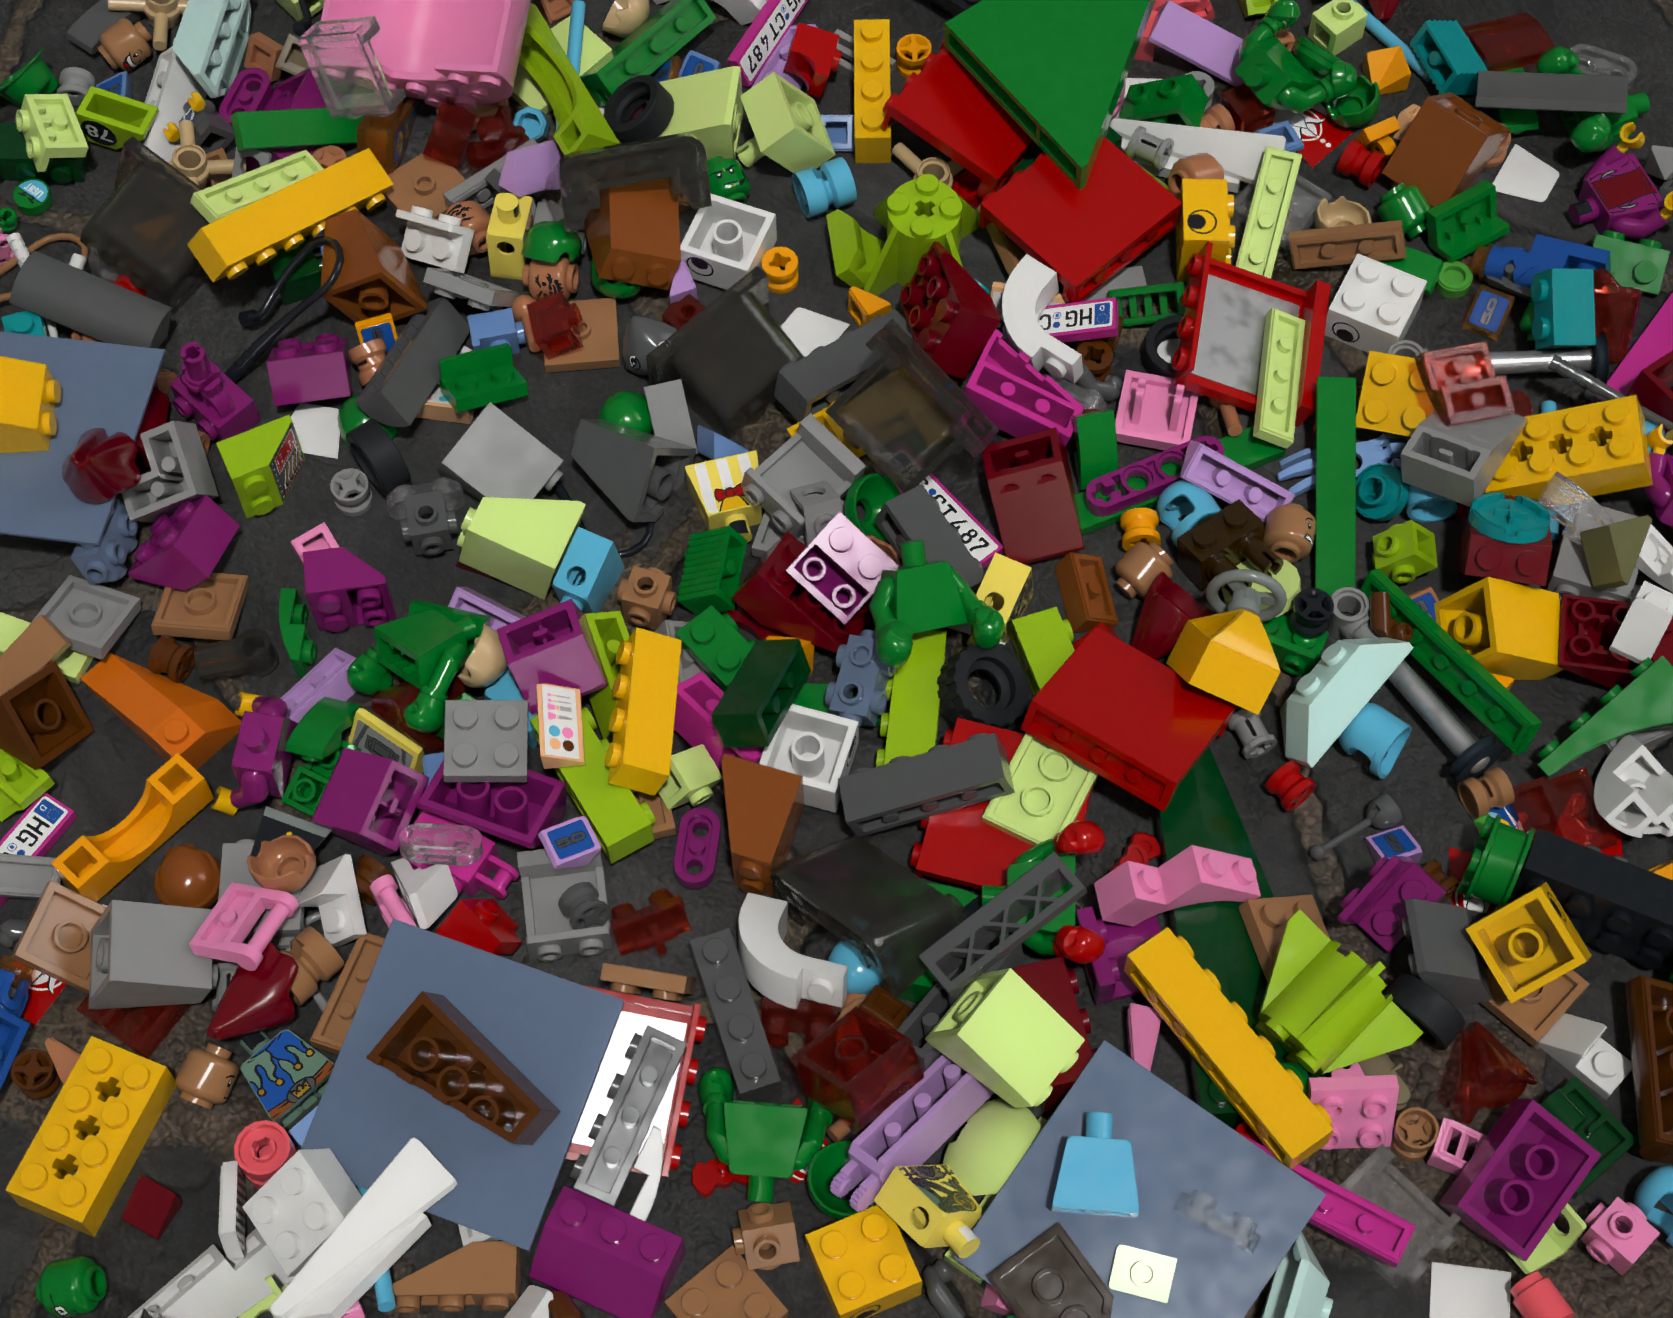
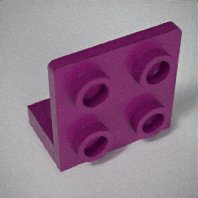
[1337,855,1448,953]
[1075,906,1161,1005]

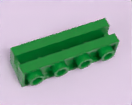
[580,0,716,107]

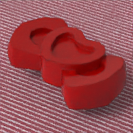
[1109,832,1162,872]
[691,1159,749,1198]

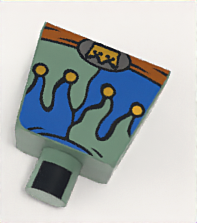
[240,1029,335,1130]

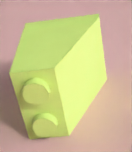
[642,66,743,167]
[456,497,586,600]
[925,968,1085,1108]

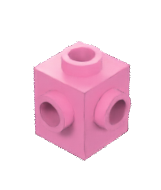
[1581,1197,1660,1276]

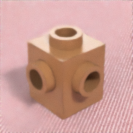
[617,566,677,630]
[732,1201,800,1270]

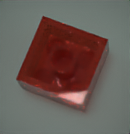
[792,1006,924,1130]

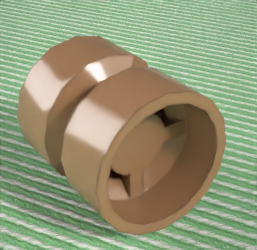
[279,926,345,1006]

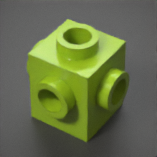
[1372,520,1438,584]

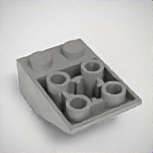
[1400,393,1527,507]

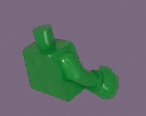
[1235,0,1357,113]
[1536,46,1650,158]
[869,539,1005,668]
[347,610,477,734]
[698,1067,843,1202]

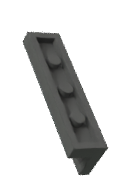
[1475,71,1629,114]
[919,852,1087,997]

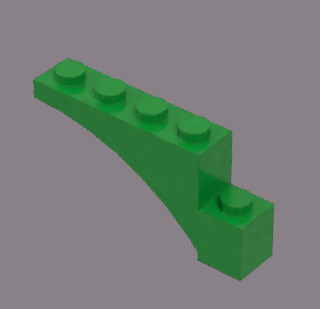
[1536,655,1673,780]

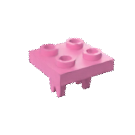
[1115,370,1199,450]
[1307,1063,1399,1150]

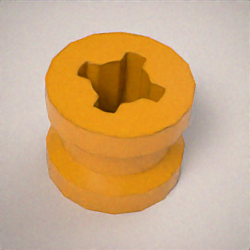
[896,34,932,79]
[761,246,799,294]
[1120,508,1161,551]

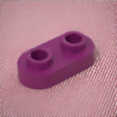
[219,68,272,128]
[674,807,721,889]

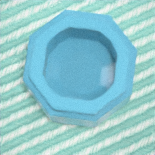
[512,107,550,143]

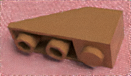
[392,1241,522,1313]

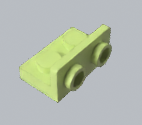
[16,94,88,172]

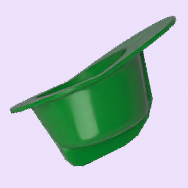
[0,47,59,107]

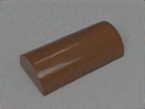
[1625,975,1673,1164]

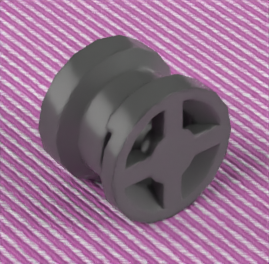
[558,882,610,930]

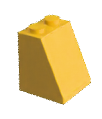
[0,356,61,454]
[1434,577,1564,680]

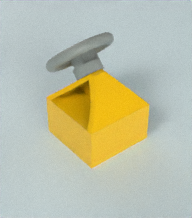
[1166,569,1287,715]

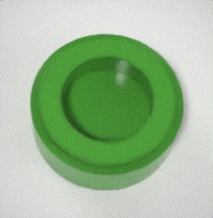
[1434,261,1473,299]

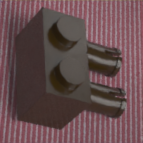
[1177,499,1284,597]

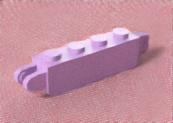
[830,1054,994,1212]

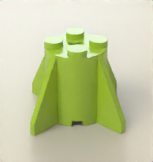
[864,174,980,296]
[1255,909,1424,1075]

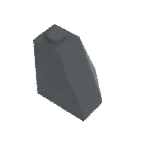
[571,419,697,522]

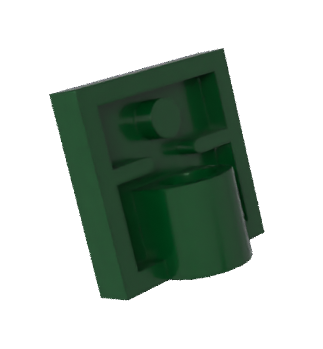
[1540,1077,1638,1199]

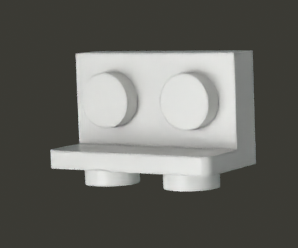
[395,205,475,273]

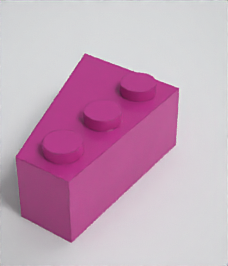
[955,329,1084,446]

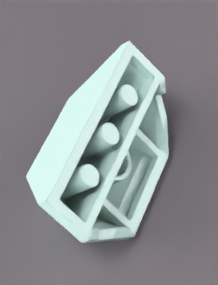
[172,0,251,98]
[1280,637,1414,768]
[1261,1232,1333,1318]

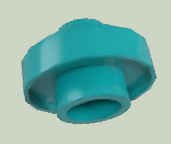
[1356,463,1409,522]

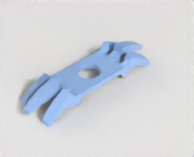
[1277,433,1409,497]

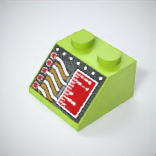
[216,415,306,519]

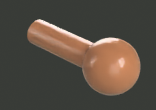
[510,294,543,352]
[1208,397,1243,437]

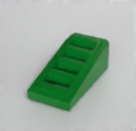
[1108,281,1186,326]

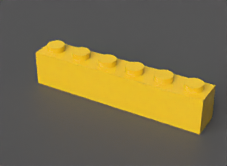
[187,148,394,282]
[1124,927,1334,1170]

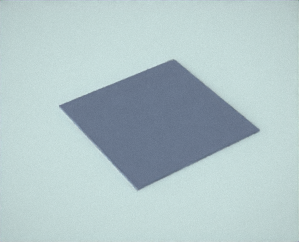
[0,331,166,546]
[301,919,625,1251]
[954,1040,1326,1318]

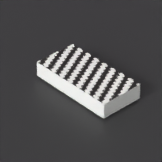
[218,1161,246,1260]

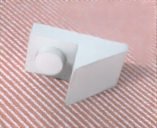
[1609,581,1673,664]
[297,854,367,947]
[390,857,458,929]
[1538,1013,1632,1100]

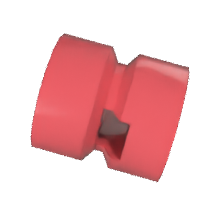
[234,1120,297,1190]

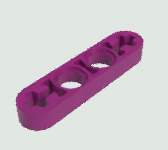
[1084,436,1224,517]

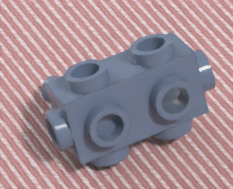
[71,498,139,585]
[825,630,896,728]

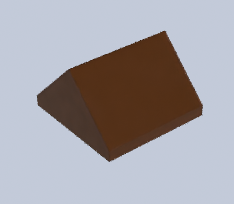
[0,661,94,770]

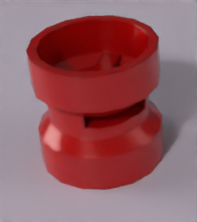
[1336,139,1387,188]

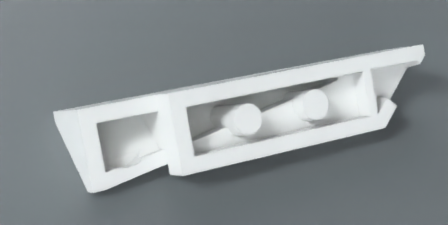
[133,47,207,162]
[1110,118,1286,193]
[269,1137,458,1318]
[127,1228,295,1318]

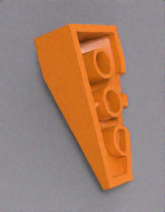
[80,653,241,770]

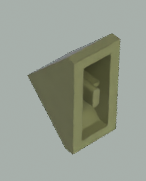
[1580,515,1653,591]

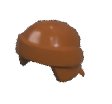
[154,843,221,909]

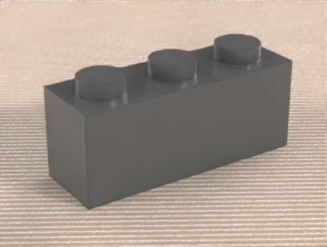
[874,484,985,595]

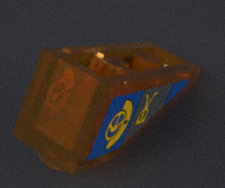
[357,93,422,173]

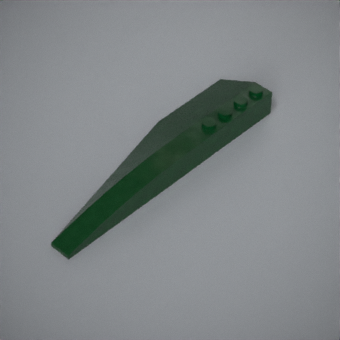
[1153,668,1319,1129]

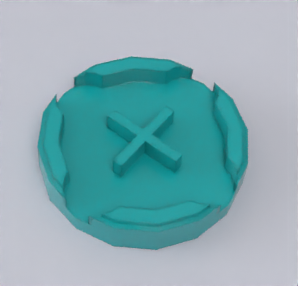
[1468,492,1551,544]

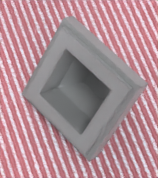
[1643,145,1673,180]

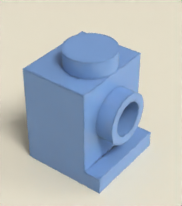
[467,308,526,355]

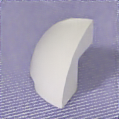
[1594,735,1673,838]

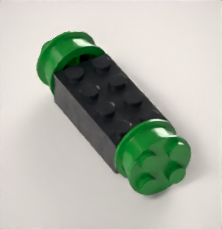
[1457,814,1673,982]

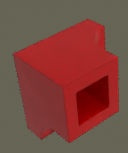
[783,22,842,98]
[435,899,522,955]

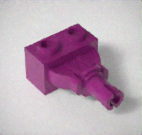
[170,342,261,441]

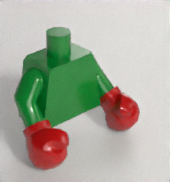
[982,821,1106,964]

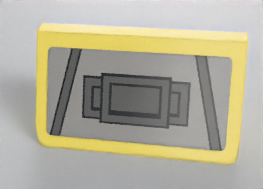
[348,708,424,774]

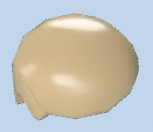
[602,0,650,38]
[1314,196,1372,229]
[458,624,508,688]

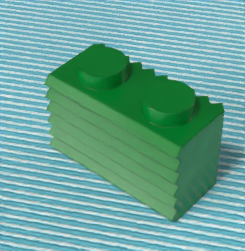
[677,525,748,616]

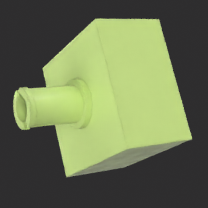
[736,72,836,173]

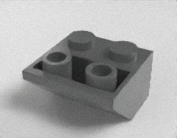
[1402,898,1492,1009]

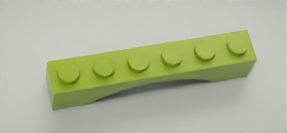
[519,3,621,168]

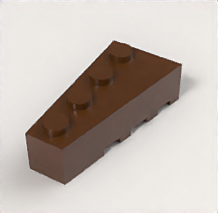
[366,991,561,1145]

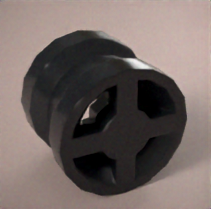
[1289,588,1334,639]

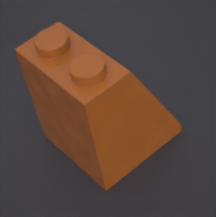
[1382,92,1511,208]
[583,164,681,290]
[320,209,427,323]
[721,754,804,896]

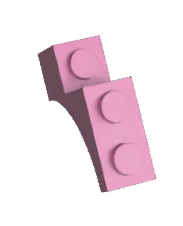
[1094,845,1261,927]

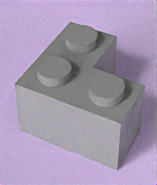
[121,420,219,523]

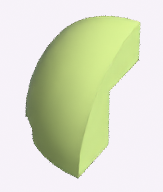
[943,1097,1043,1196]

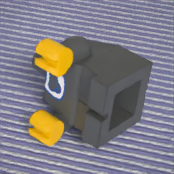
[163,92,235,153]

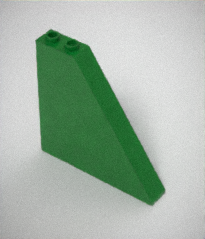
[944,0,1156,190]

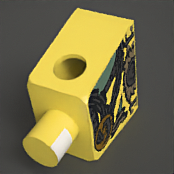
[967,552,1033,646]
[874,1164,982,1259]

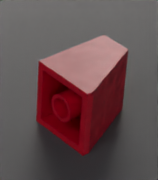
[1454,492,1552,586]

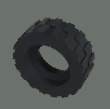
[937,643,1029,728]

